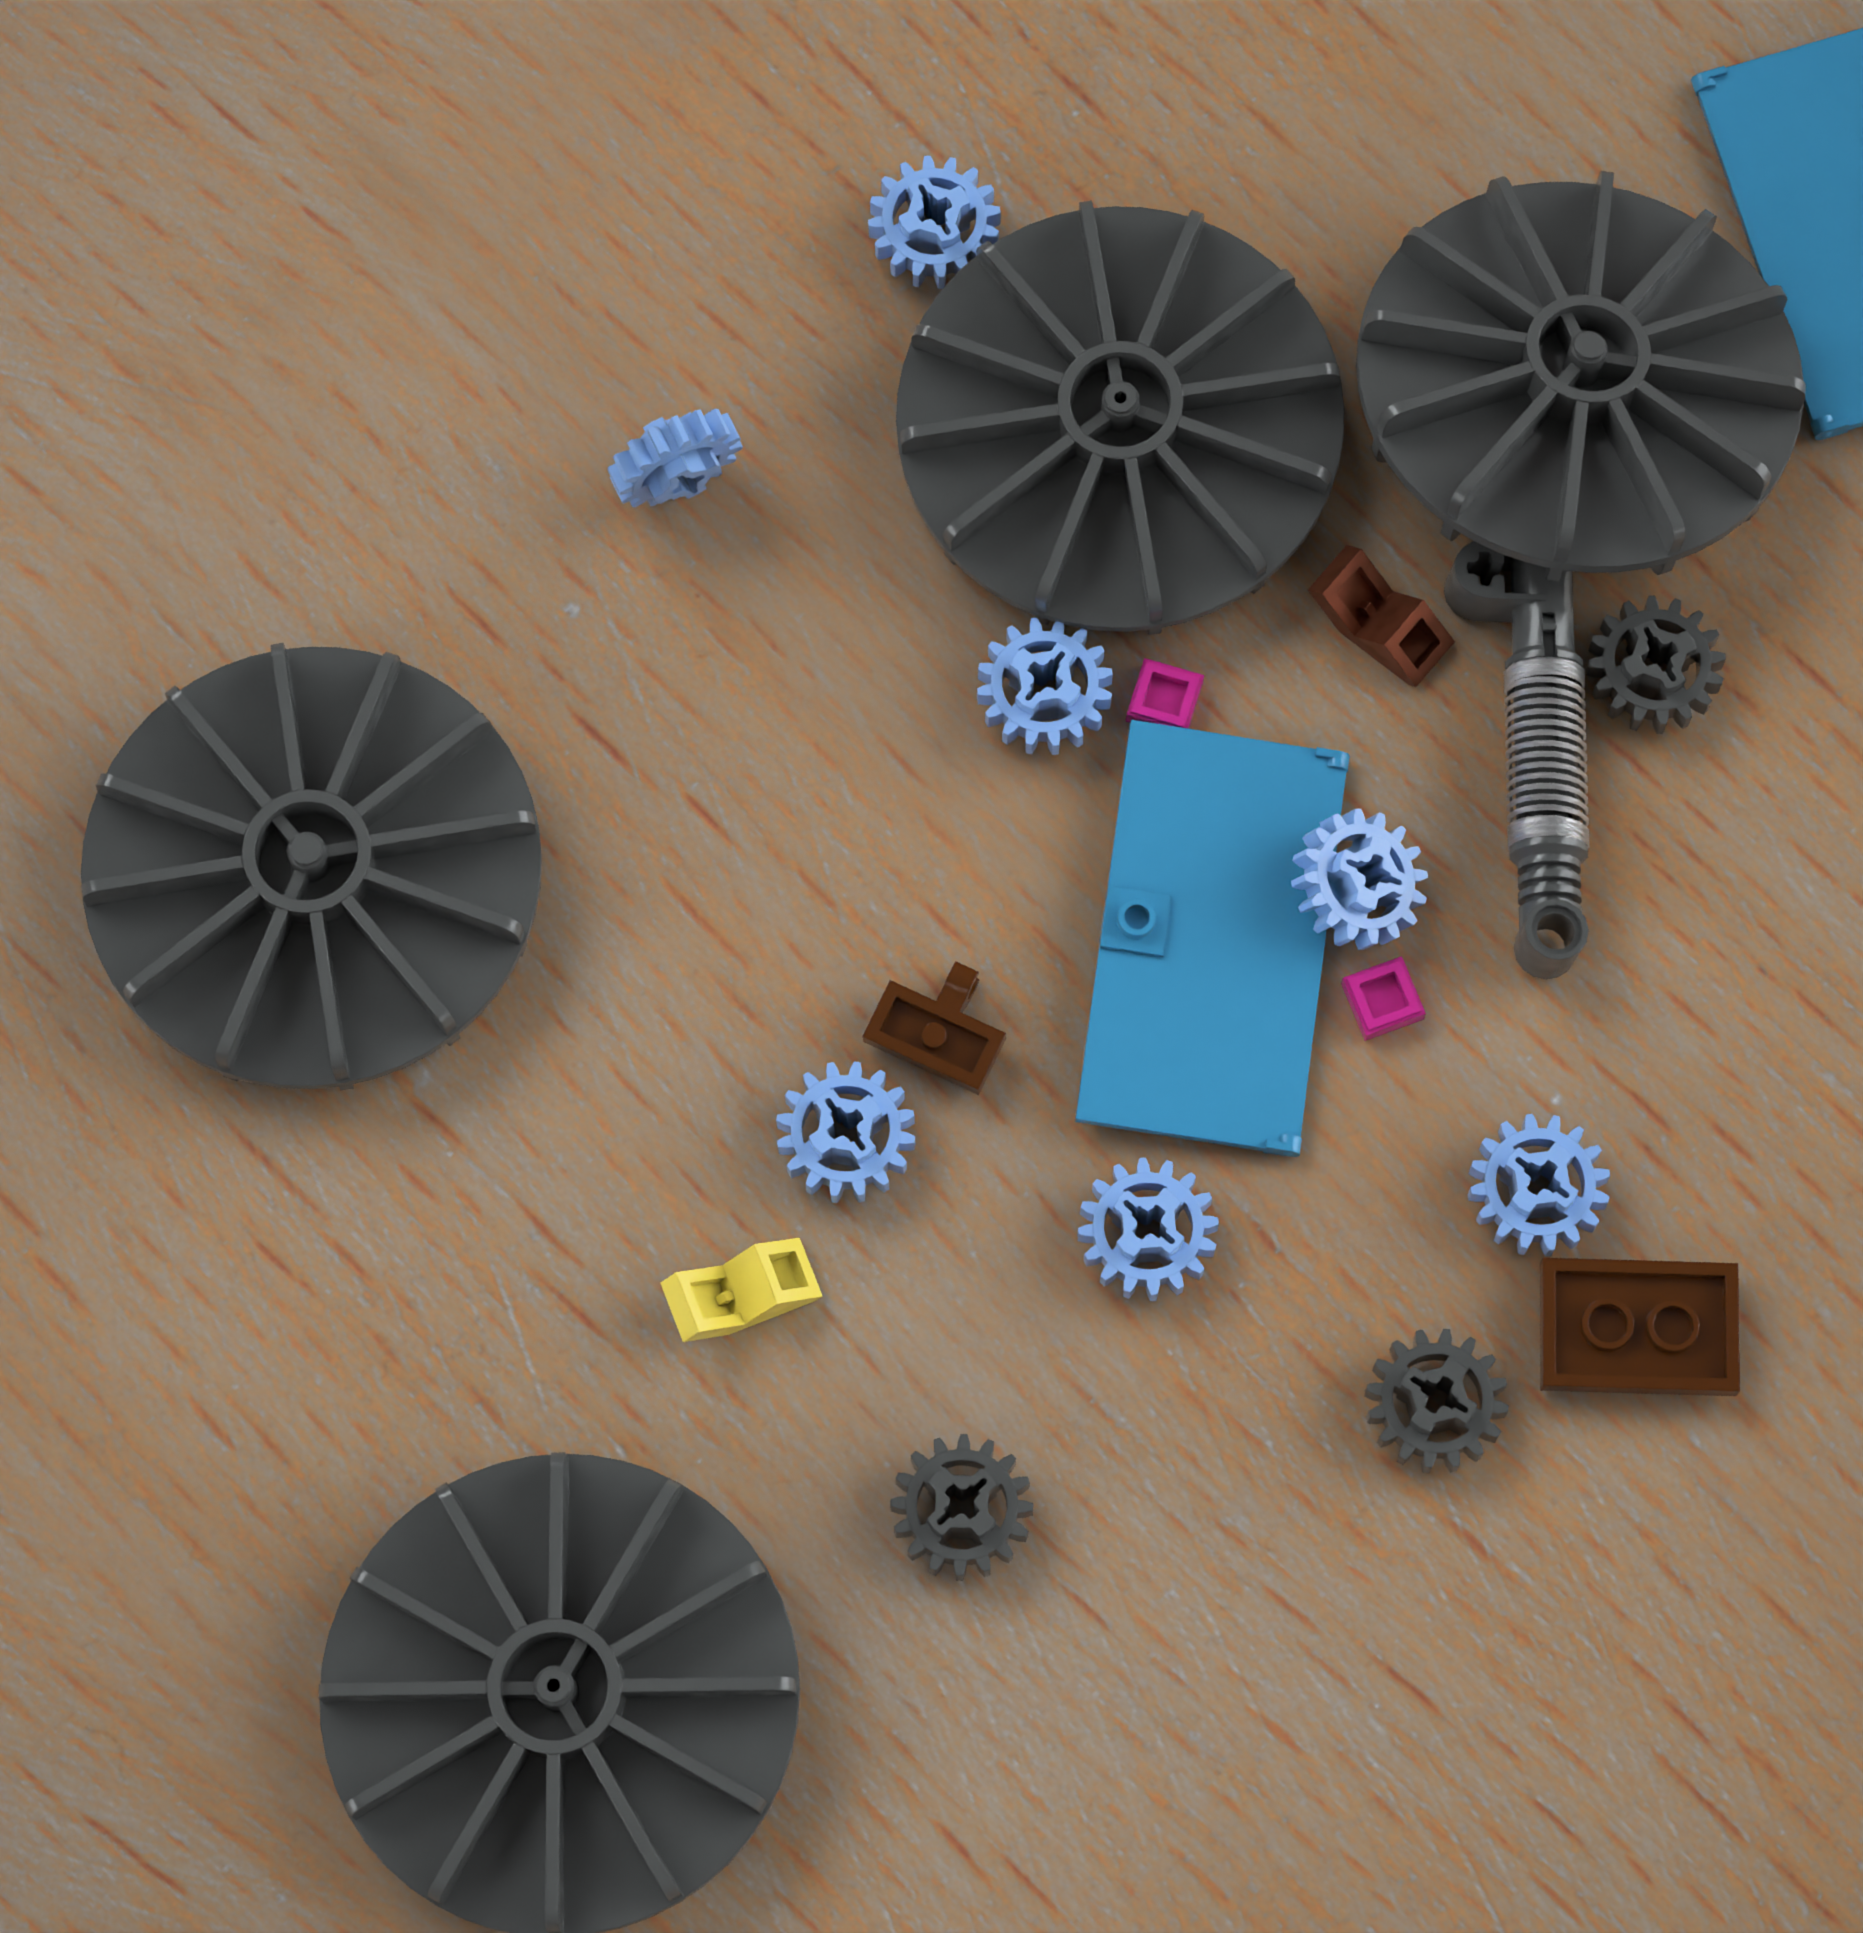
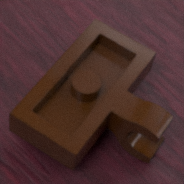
[862,961,1006,1095]

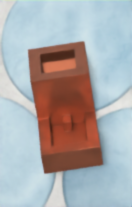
[1308,545,1455,687]

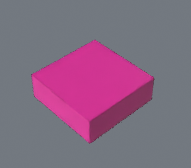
[1126,658,1204,729]
[1341,956,1426,1041]

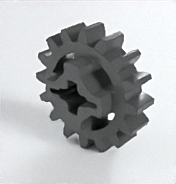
[1586,595,1726,734]
[1364,1329,1509,1473]
[890,1434,1033,1581]

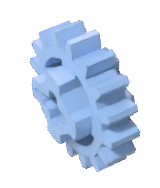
[868,156,1001,289]
[607,409,743,507]
[977,618,1113,755]
[1291,809,1428,950]
[776,1061,916,1203]
[1468,1114,1610,1257]
[1077,1158,1219,1301]

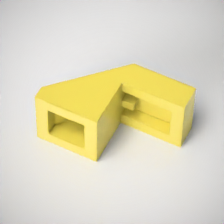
[660,1238,823,1342]

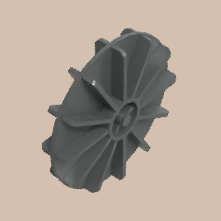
[1356,171,1806,582]
[896,200,1344,635]
[81,643,542,1091]
[318,1452,800,1933]

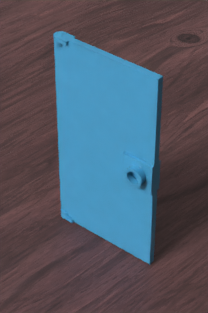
[1691,28,1863,440]
[1075,720,1350,1157]

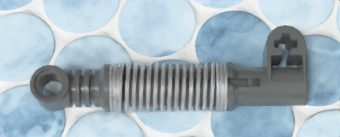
[1444,541,1589,979]

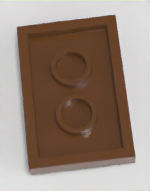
[1540,1258,1740,1396]

